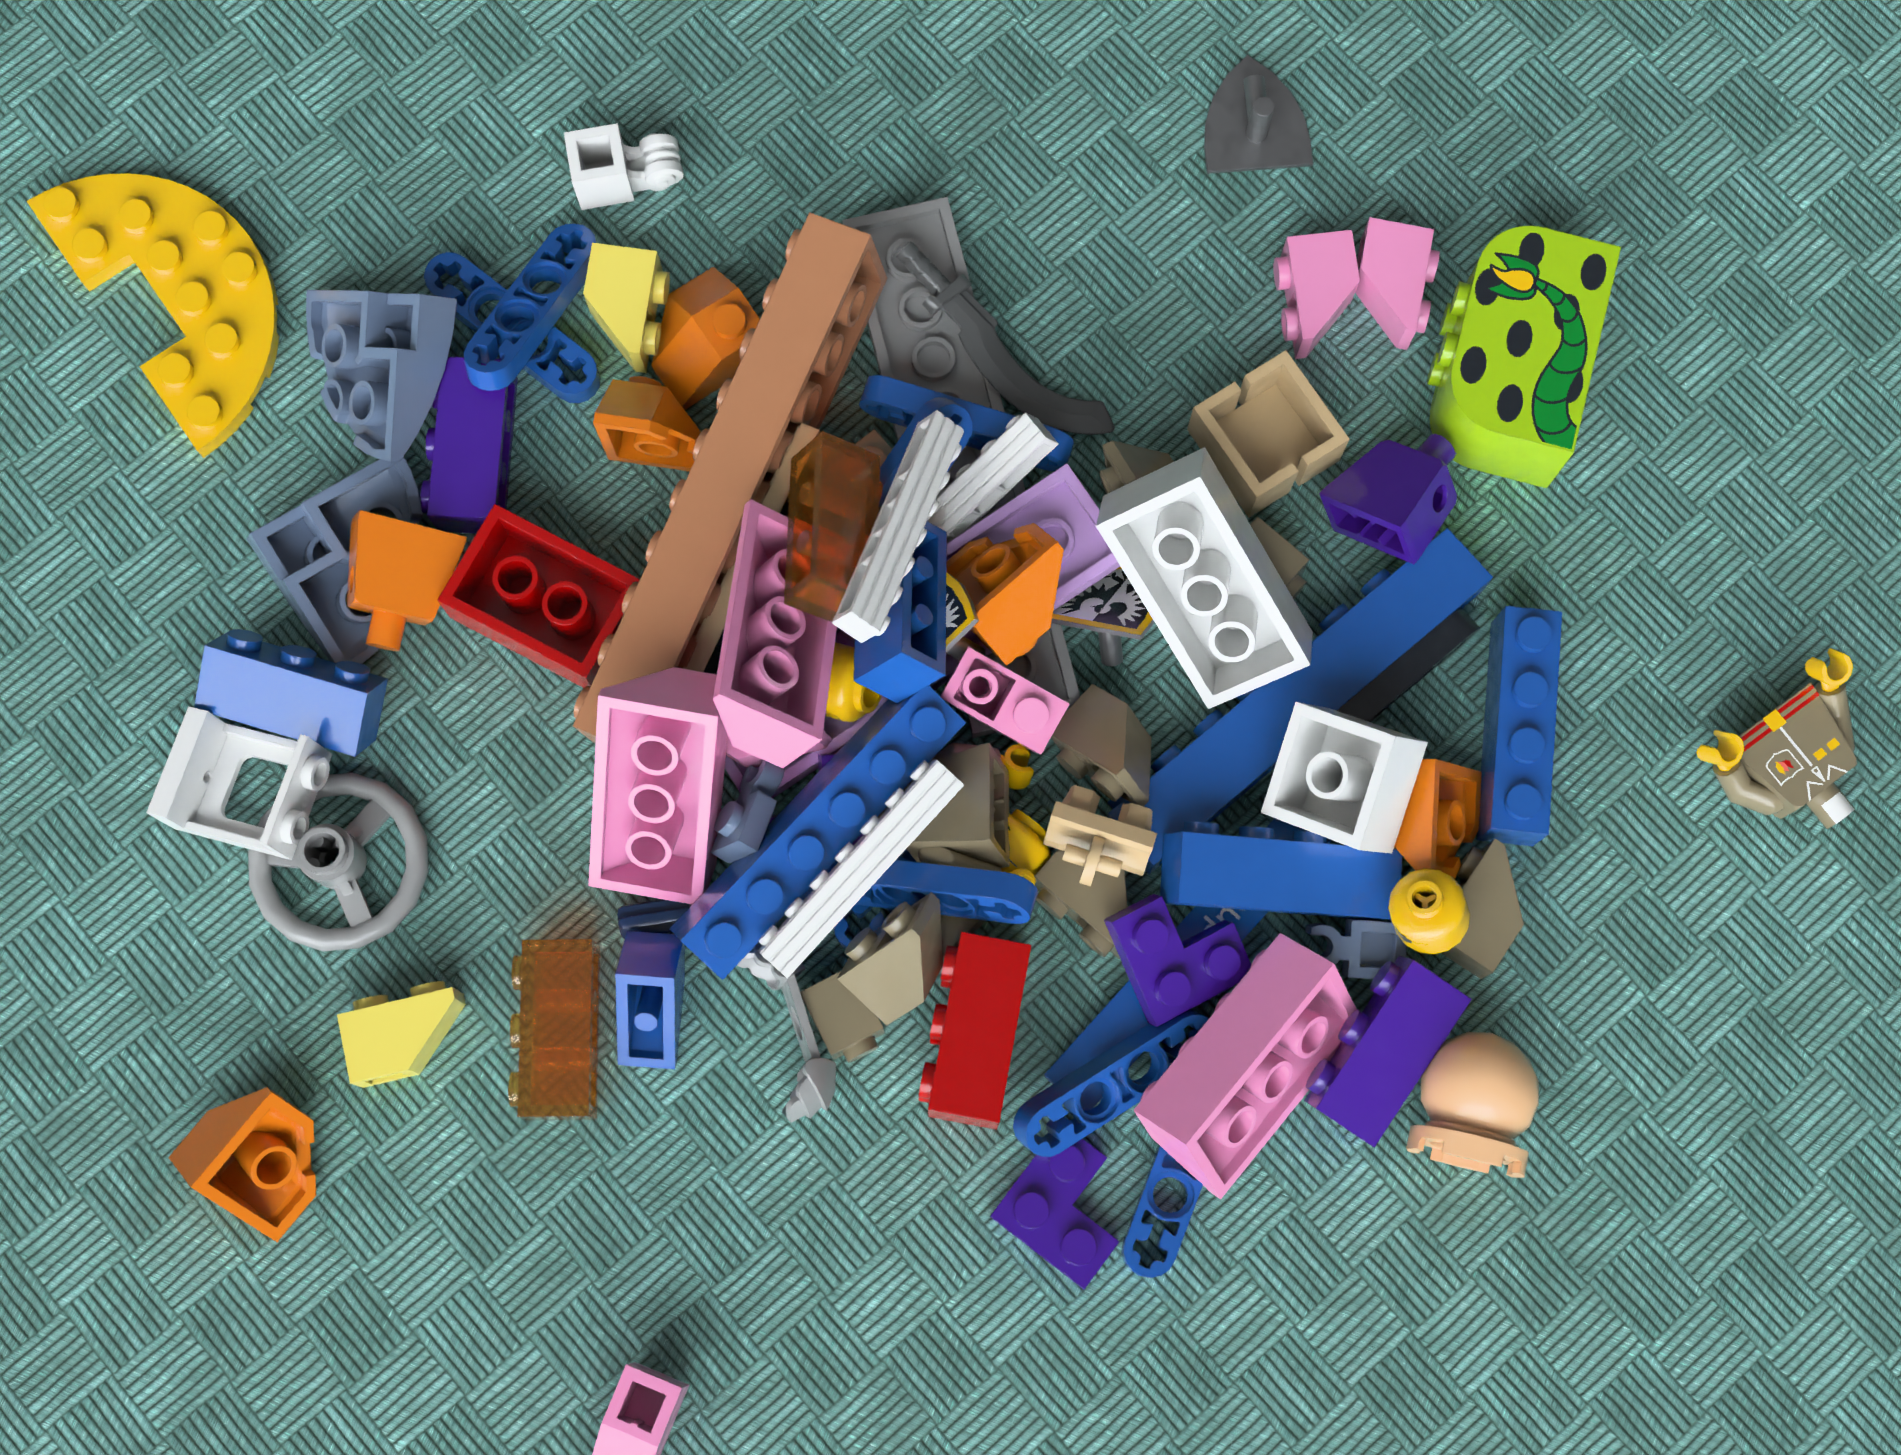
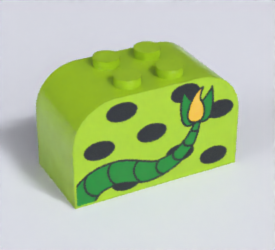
[1427,226,1621,488]

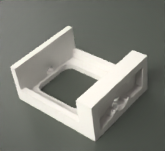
[146,706,332,860]

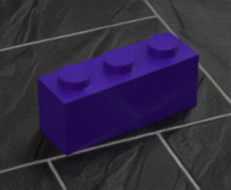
[421,357,518,534]
[1304,955,1472,1148]

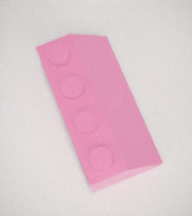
[713,499,848,768]
[589,667,728,904]
[1134,933,1357,1199]

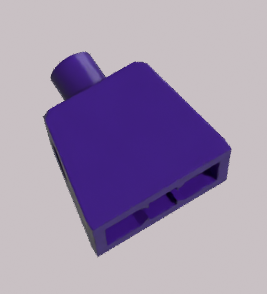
[1319,434,1457,565]

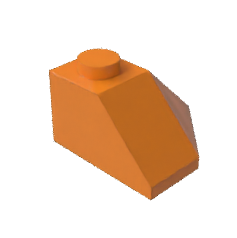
[651,267,760,410]
[593,376,701,471]
[946,523,1064,666]
[1394,759,1482,879]
[168,1087,316,1242]

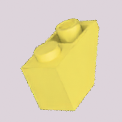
[583,243,670,373]
[337,981,466,1088]

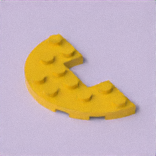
[27,173,280,458]

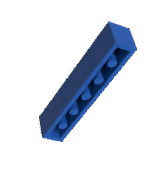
[670,685,966,980]

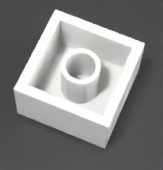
[1261,702,1428,854]

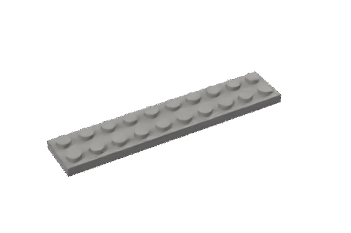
[842,197,1080,738]

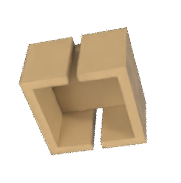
[1187,350,1350,518]

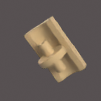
[1043,785,1157,887]

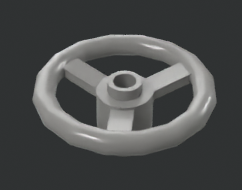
[248,773,429,952]

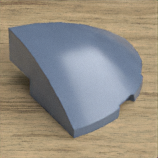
[306,290,457,462]
[246,456,423,664]

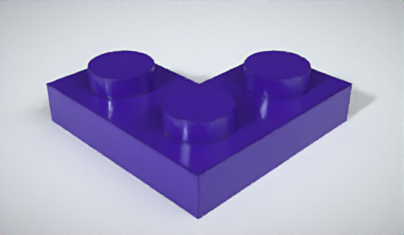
[1104,894,1251,1027]
[990,1139,1120,1290]

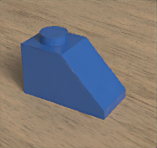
[615,931,685,1069]

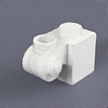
[564,123,684,210]

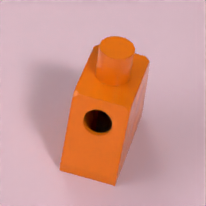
[347,510,467,651]

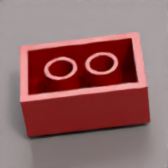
[437,504,640,688]
[918,932,1032,1130]

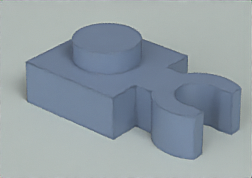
[710,760,785,864]
[1305,918,1407,979]

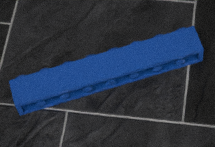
[1107,528,1493,875]

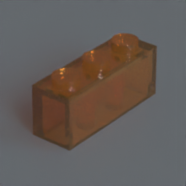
[784,431,883,622]
[508,939,600,1120]

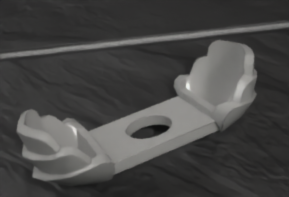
[737,942,836,1123]

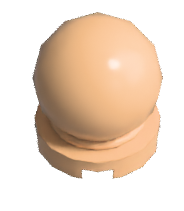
[1406,1032,1539,1178]

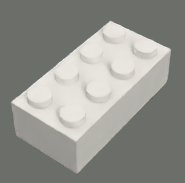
[1096,447,1313,709]

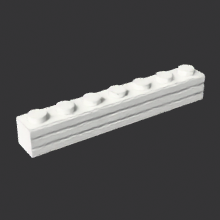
[832,410,964,643]
[927,412,1059,543]
[758,760,964,978]

